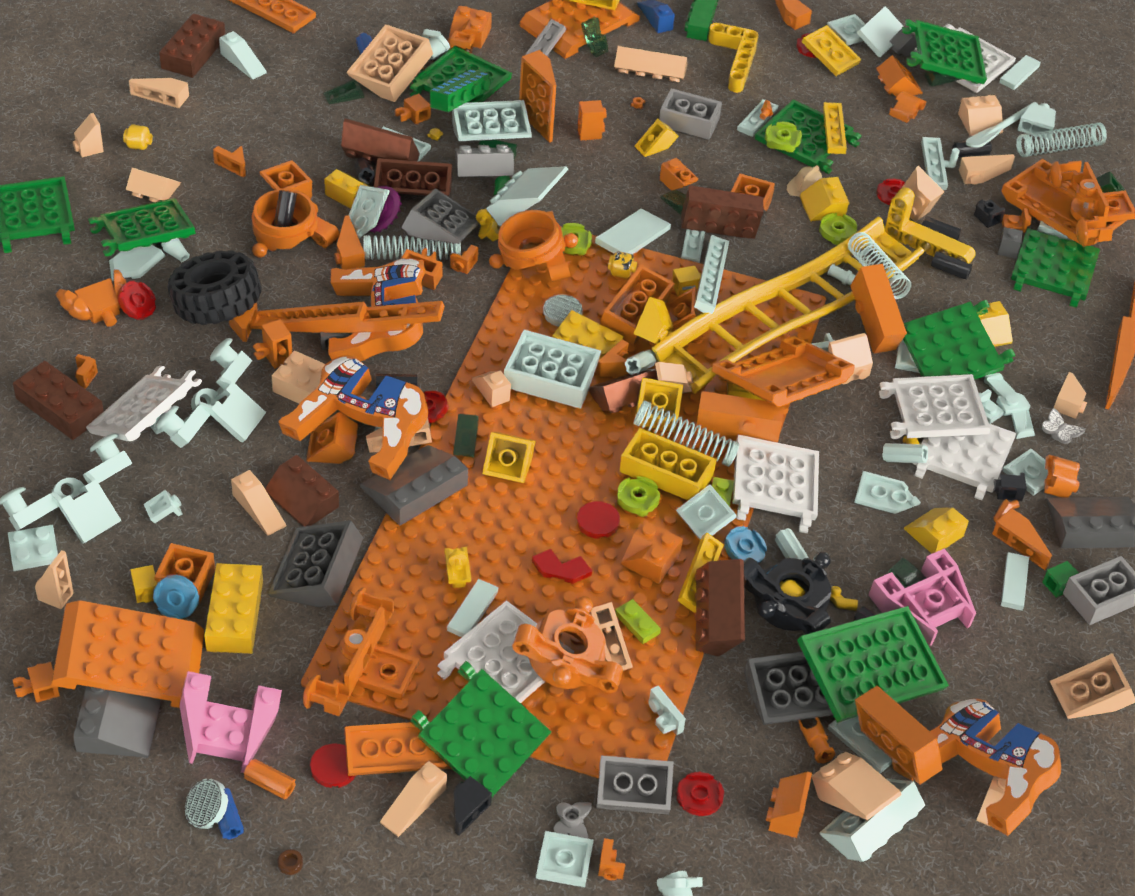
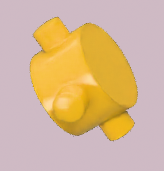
[427,128,443,141]

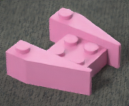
[869,549,976,646]
[180,671,282,773]

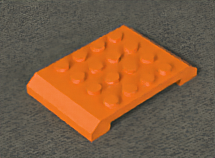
[520,0,640,59]
[1001,159,1127,246]
[711,336,855,407]
[51,600,204,708]

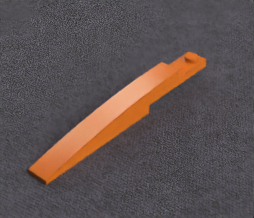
[1105,281,1135,409]
[250,301,445,333]

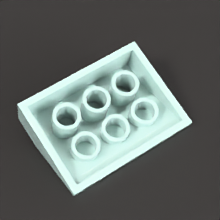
[452,100,532,141]
[486,166,568,226]
[504,330,601,409]

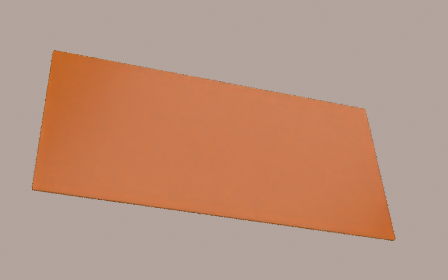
[301,226,826,778]

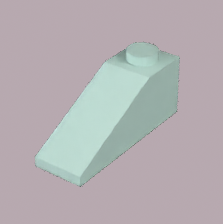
[219,31,267,80]

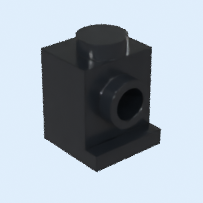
[974,199,1006,228]
[993,473,1027,501]

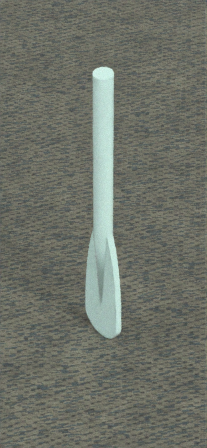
[966,102,1038,147]

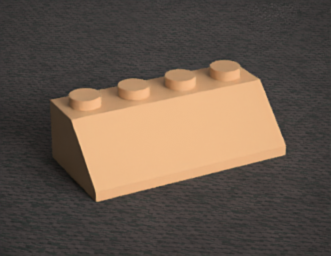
[614,46,688,83]

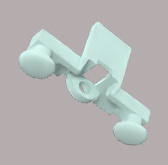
[155,338,266,448]
[0,434,132,544]

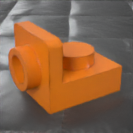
[448,30,475,50]
[1002,208,1031,233]
[450,245,478,274]
[75,354,98,389]
[598,838,625,880]

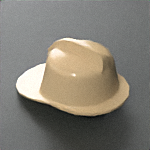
[787,165,822,196]

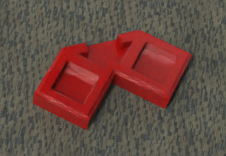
[532,549,592,584]

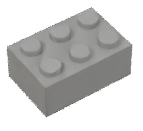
[659,88,722,140]
[455,145,514,177]
[1063,556,1135,625]
[596,755,674,814]

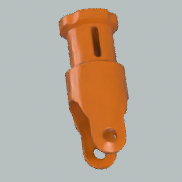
[799,717,835,763]

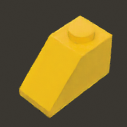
[634,119,679,157]

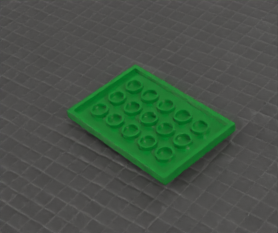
[797,606,949,723]

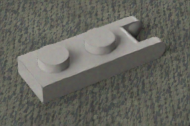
[526,19,566,56]

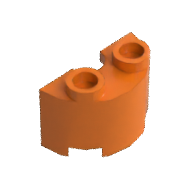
[889,91,926,123]
[1044,455,1080,498]

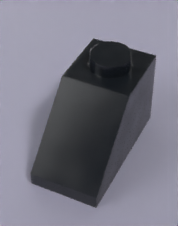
[453,776,492,836]

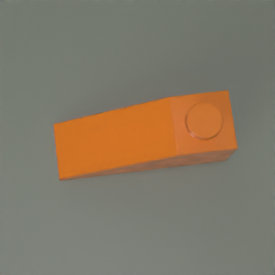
[775,0,812,30]
[334,215,365,270]
[992,508,1052,570]

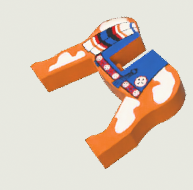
[328,258,425,361]
[278,356,428,480]
[891,699,1061,836]

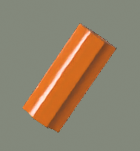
[243,759,296,799]

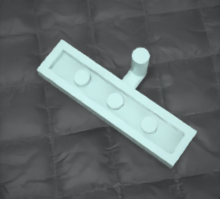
[921,137,959,190]

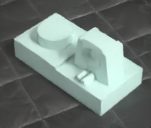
[648,686,686,735]

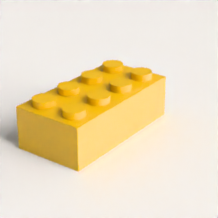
[620,428,716,500]
[205,563,263,654]

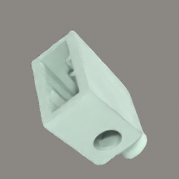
[1017,103,1056,140]

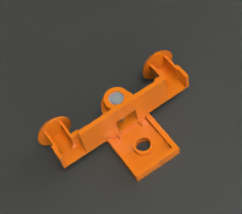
[1050,161,1135,246]
[303,588,419,717]

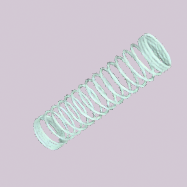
[1016,122,1107,157]
[848,232,911,299]
[364,235,461,260]
[633,400,740,467]

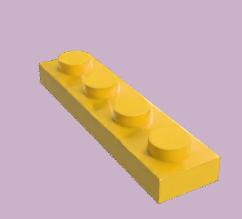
[823,102,847,154]
[677,533,724,613]

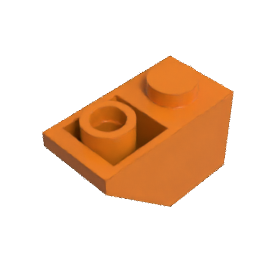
[660,158,698,191]

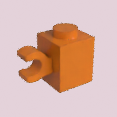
[395,94,431,124]
[13,662,60,703]

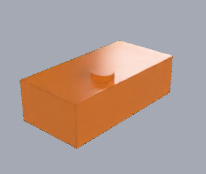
[850,264,907,354]
[600,265,675,345]
[694,391,784,443]
[855,686,942,785]

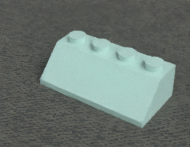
[820,778,925,862]

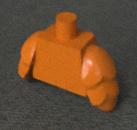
[56,269,127,327]

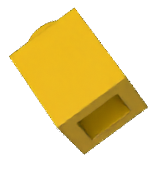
[672,266,701,296]
[130,565,157,603]

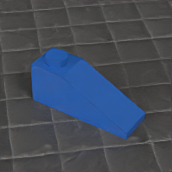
[637,0,675,33]

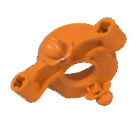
[252,189,340,258]
[489,210,578,282]
[512,597,623,693]

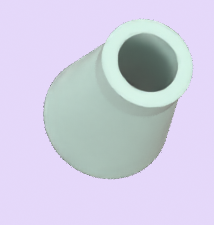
[161,238,190,262]

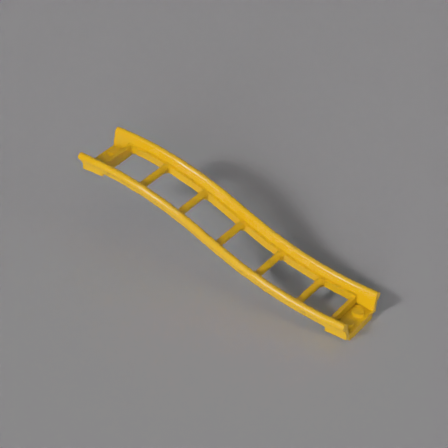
[652,216,924,394]

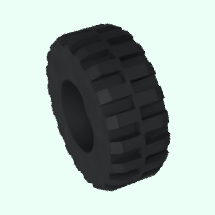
[167,250,262,325]

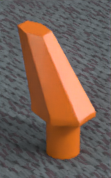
[760,100,773,120]
[993,499,1019,522]

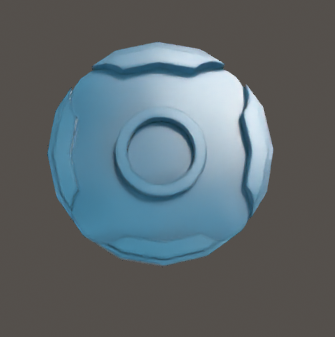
[724,526,767,564]
[153,575,199,619]

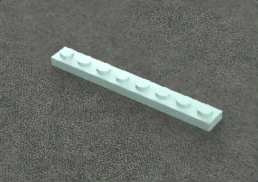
[694,235,729,314]

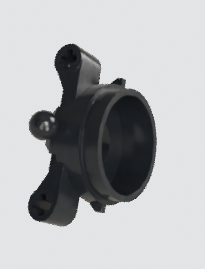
[744,552,831,635]

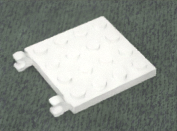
[915,24,1016,93]
[86,366,202,441]
[879,374,990,439]
[913,424,1016,500]
[732,435,819,533]
[437,600,574,703]

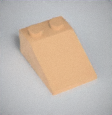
[1050,653,1135,719]
[812,752,901,820]

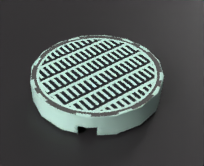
[543,295,583,326]
[185,779,228,829]

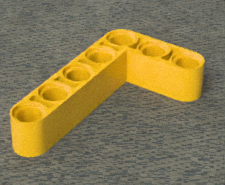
[708,23,758,93]
[885,187,975,264]

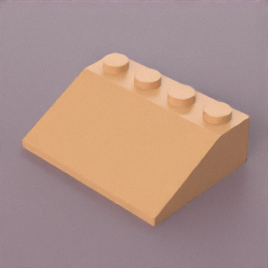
[347,24,433,102]

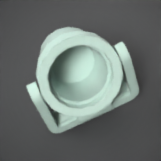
[422,29,450,60]
[657,871,702,896]

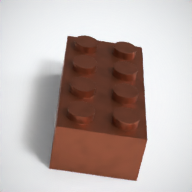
[159,14,225,78]
[681,185,764,239]
[13,361,104,440]

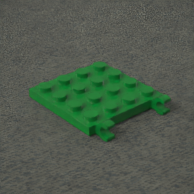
[901,19,987,85]
[410,46,512,103]
[755,99,861,174]
[0,176,75,253]
[88,198,196,256]
[1011,228,1100,308]
[903,300,1016,380]
[410,661,552,797]

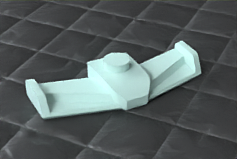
[984,373,1035,439]

